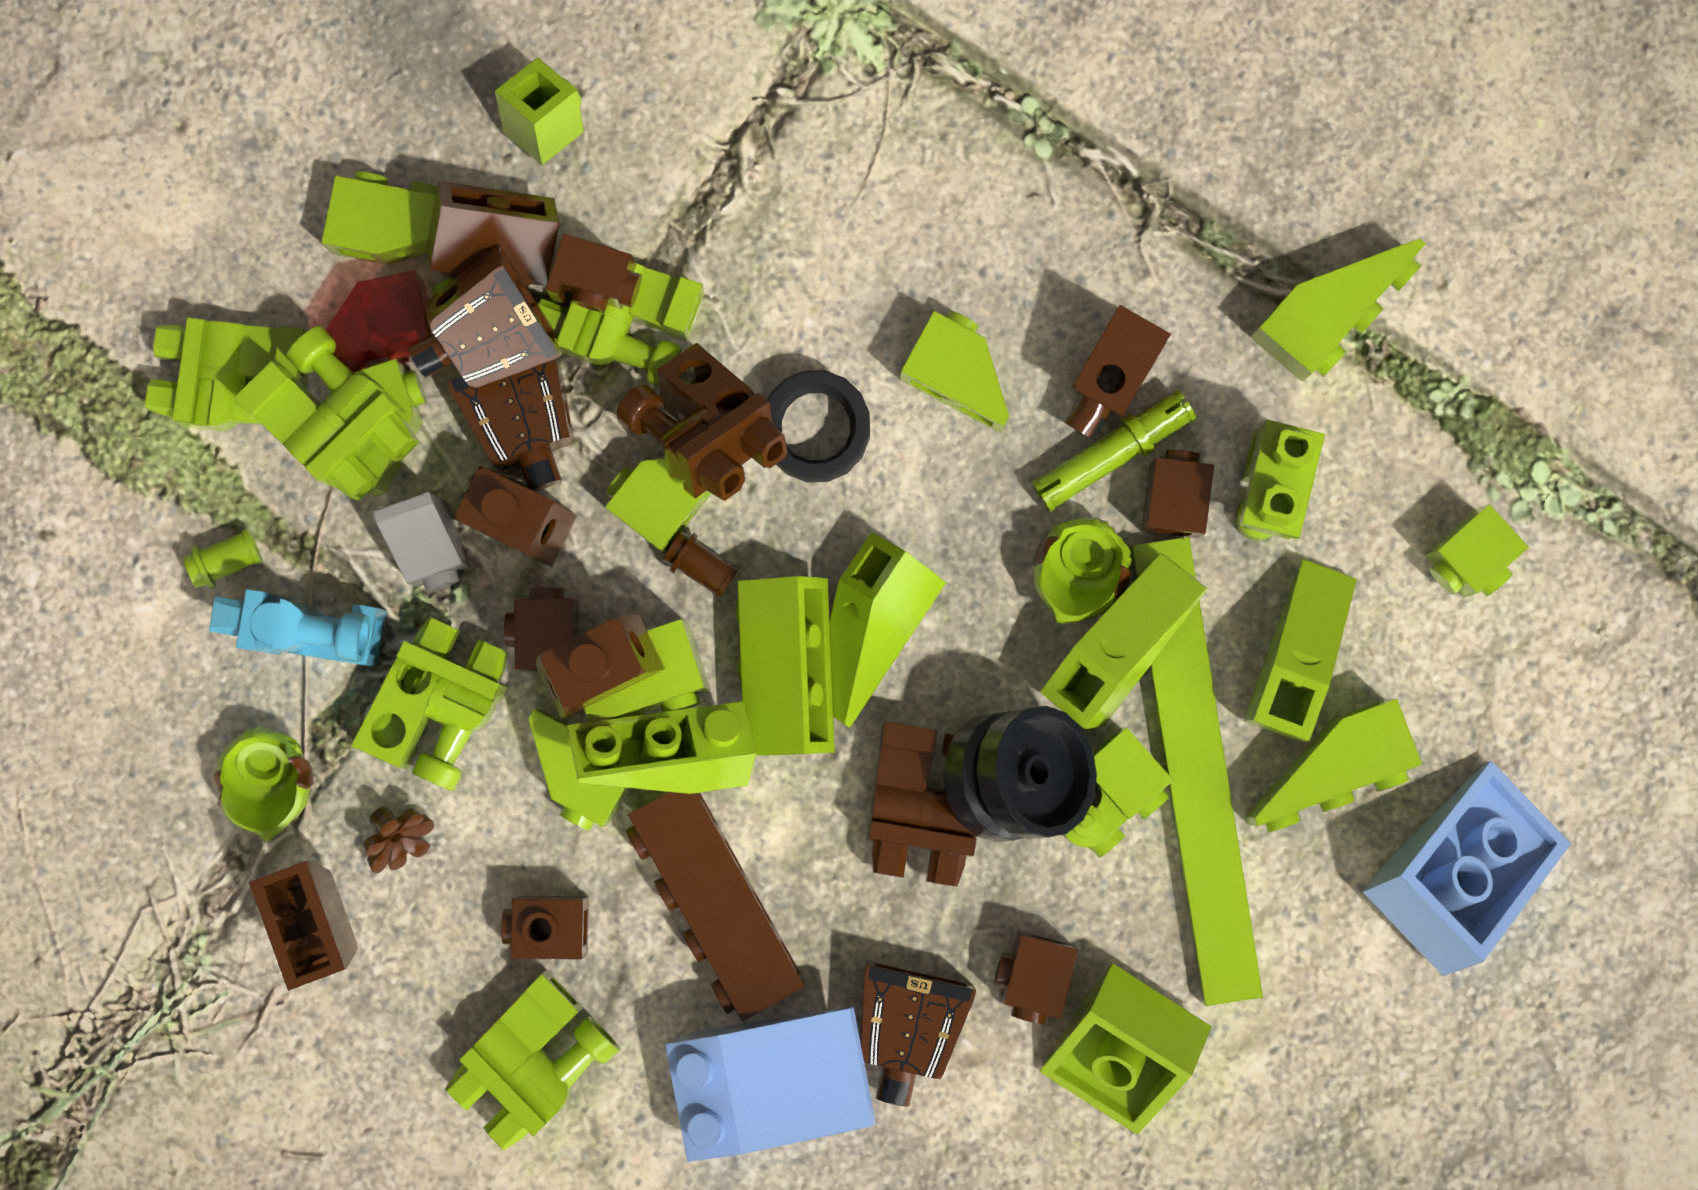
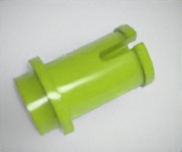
[183,528,263,589]

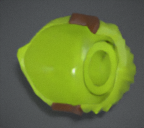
[1032,517,1132,624]
[213,725,314,841]

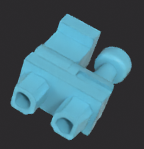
[209,589,387,667]

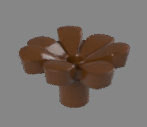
[363,807,434,873]

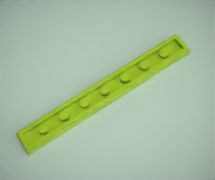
[1130,537,1263,1006]

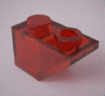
[325,270,433,372]

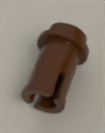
[662,531,739,599]

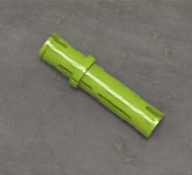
[1031,388,1197,513]

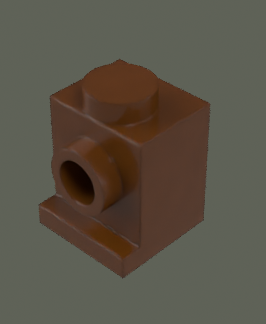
[545,233,642,313]

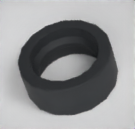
[767,370,870,483]

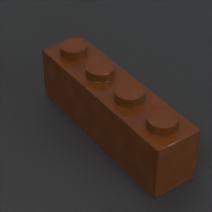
[626,792,806,1022]

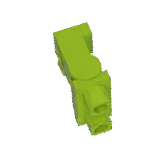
[538,263,705,387]
[145,317,308,432]
[233,326,419,501]
[1235,419,1325,541]
[351,617,509,792]
[445,970,621,1150]

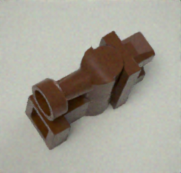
[617,343,787,501]
[867,721,977,887]

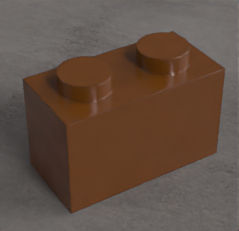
[427,181,560,286]

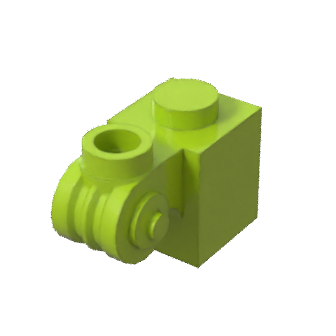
[1063,727,1174,858]

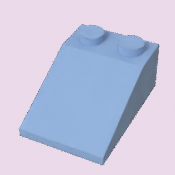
[1363,761,1571,976]
[665,1007,876,1162]

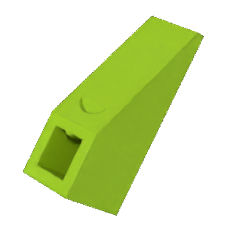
[321,171,437,265]
[1251,238,1426,382]
[830,532,947,728]
[1040,553,1208,729]
[1243,559,1357,741]
[1245,698,1423,833]
[567,701,757,794]

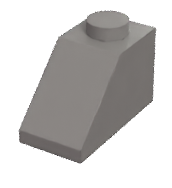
[373,492,471,592]

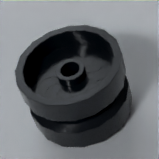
[943,706,1097,842]

